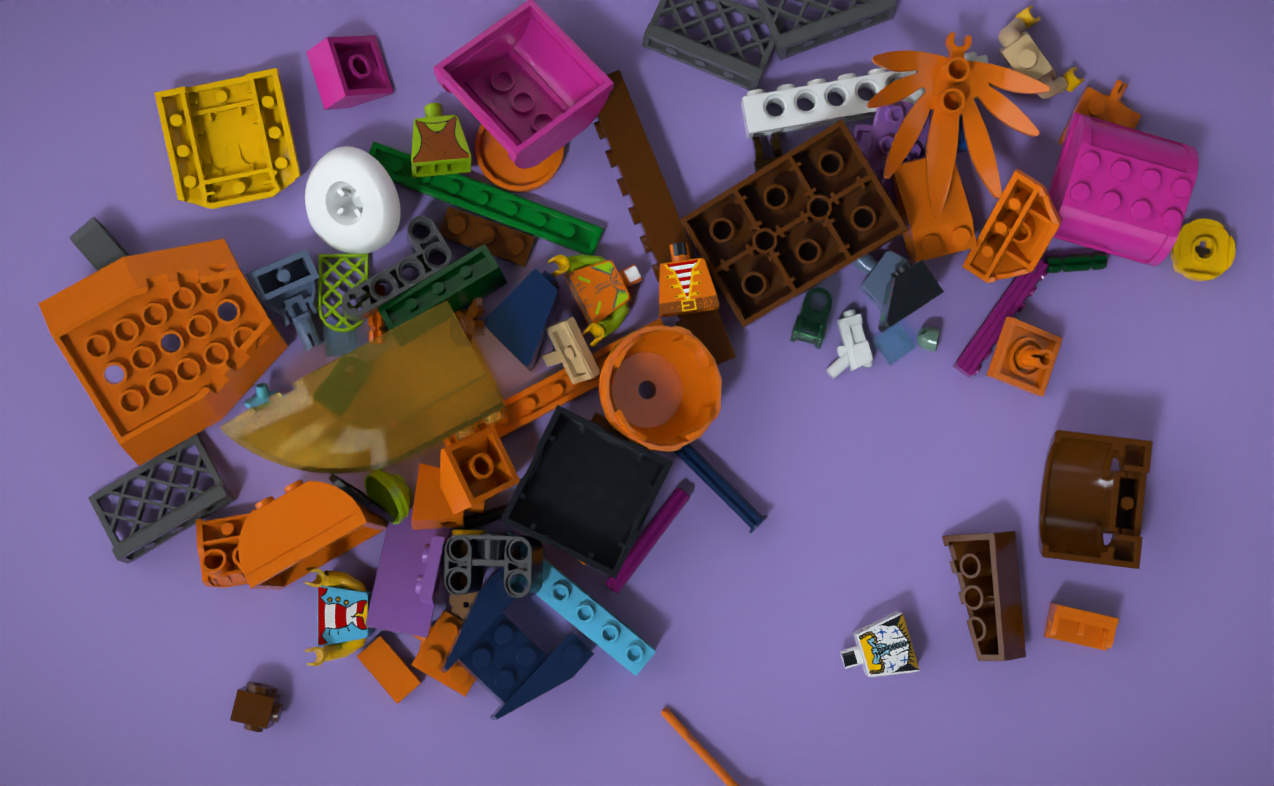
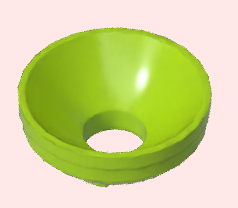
[364,470,412,524]

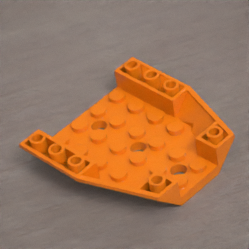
[38,238,288,466]

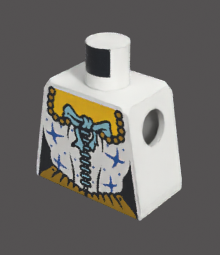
[840,611,920,677]

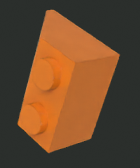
[440,425,520,514]

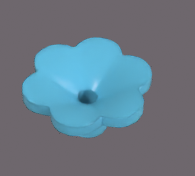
[245,383,285,411]

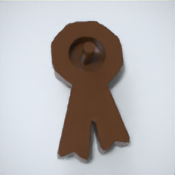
[450,298,485,348]

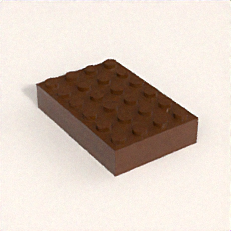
[679,119,910,327]

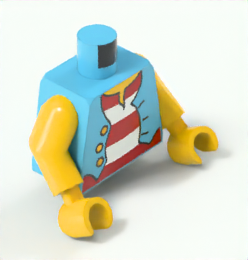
[304,567,373,666]

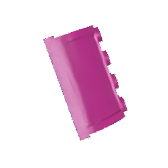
[434,0,614,169]
[1048,112,1199,267]

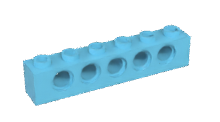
[507,530,656,676]

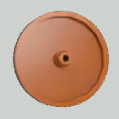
[475,124,565,193]

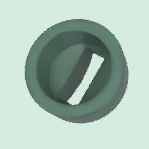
[917,326,941,352]

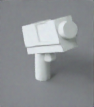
[826,309,873,379]

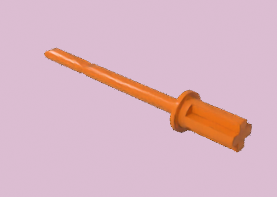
[661,707,740,786]

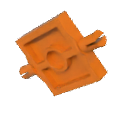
[1057,80,1142,145]
[411,610,476,697]

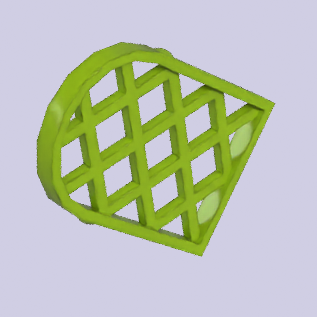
[317,253,369,333]

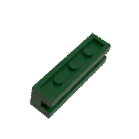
[377,244,508,348]

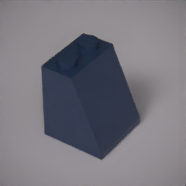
[484,268,561,371]

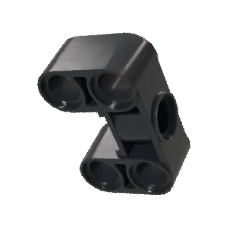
[444,533,543,598]

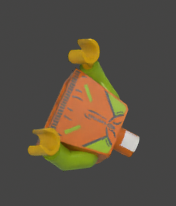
[548,254,642,347]

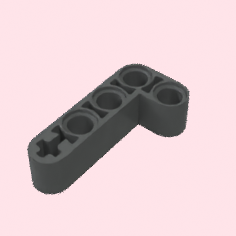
[342,215,452,322]
[69,217,130,271]

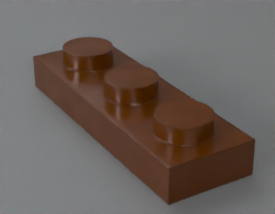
[439,206,536,268]

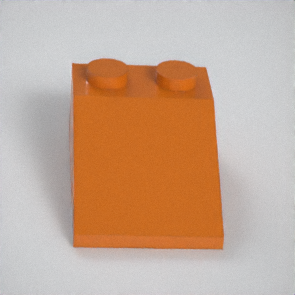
[892,157,977,262]

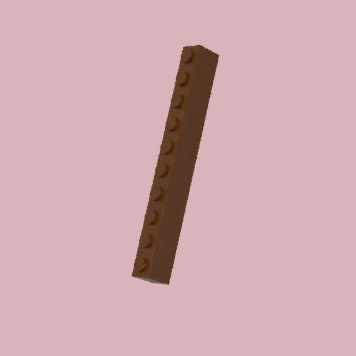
[593,70,736,366]

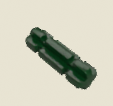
[1045,252,1107,273]

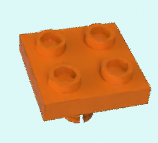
[986,317,1063,397]

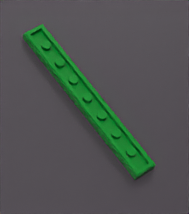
[368,141,604,255]

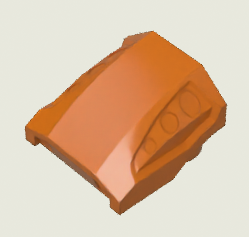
[196,509,257,588]

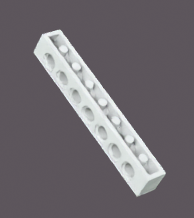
[741,52,993,139]

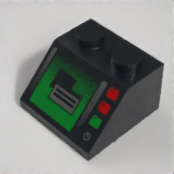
[878,260,944,333]

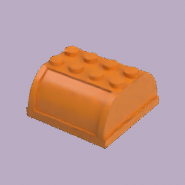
[238,480,387,590]

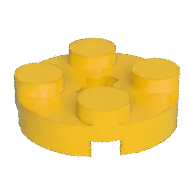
[1170,218,1236,282]

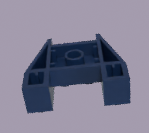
[440,567,594,720]

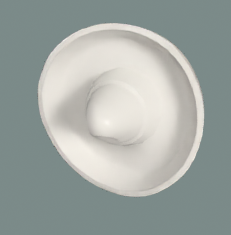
[305,146,401,254]

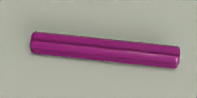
[605,487,690,593]

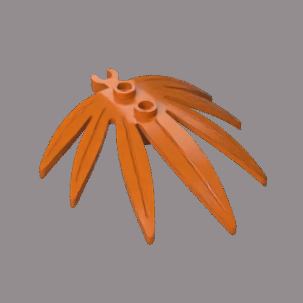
[867,32,1050,218]

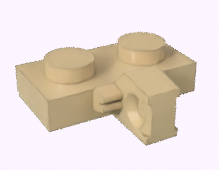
[542,317,600,384]

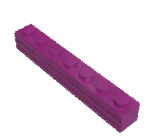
[953,259,1049,377]

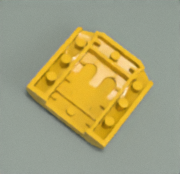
[154,68,302,209]

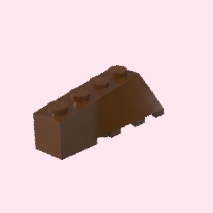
[942,531,1026,661]

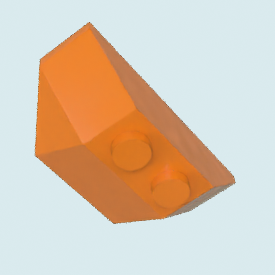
[962,168,1062,283]

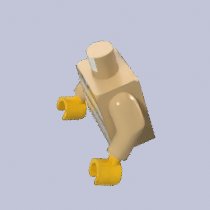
[998,5,1085,99]

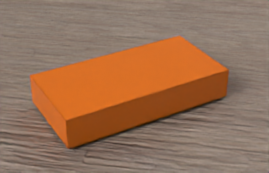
[356,635,422,704]

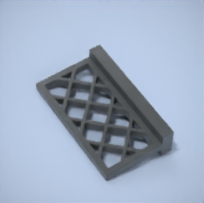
[642,0,784,91]
[756,0,896,60]
[88,434,236,564]

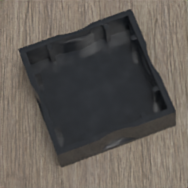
[500,405,673,579]

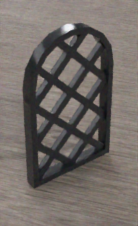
[328,473,396,523]

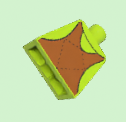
[411,103,471,178]

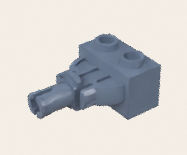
[245,249,323,351]

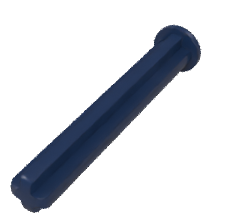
[673,444,768,534]

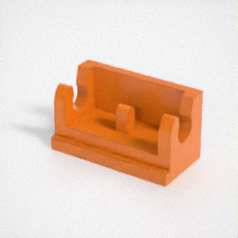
[1043,603,1119,651]

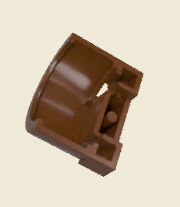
[1038,430,1153,569]

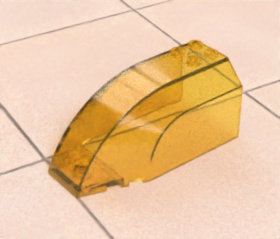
[220,301,509,475]

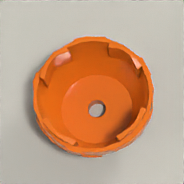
[599,325,722,452]

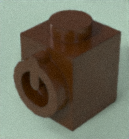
[230,682,283,732]

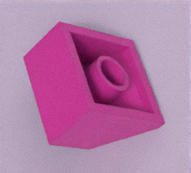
[306,35,394,110]

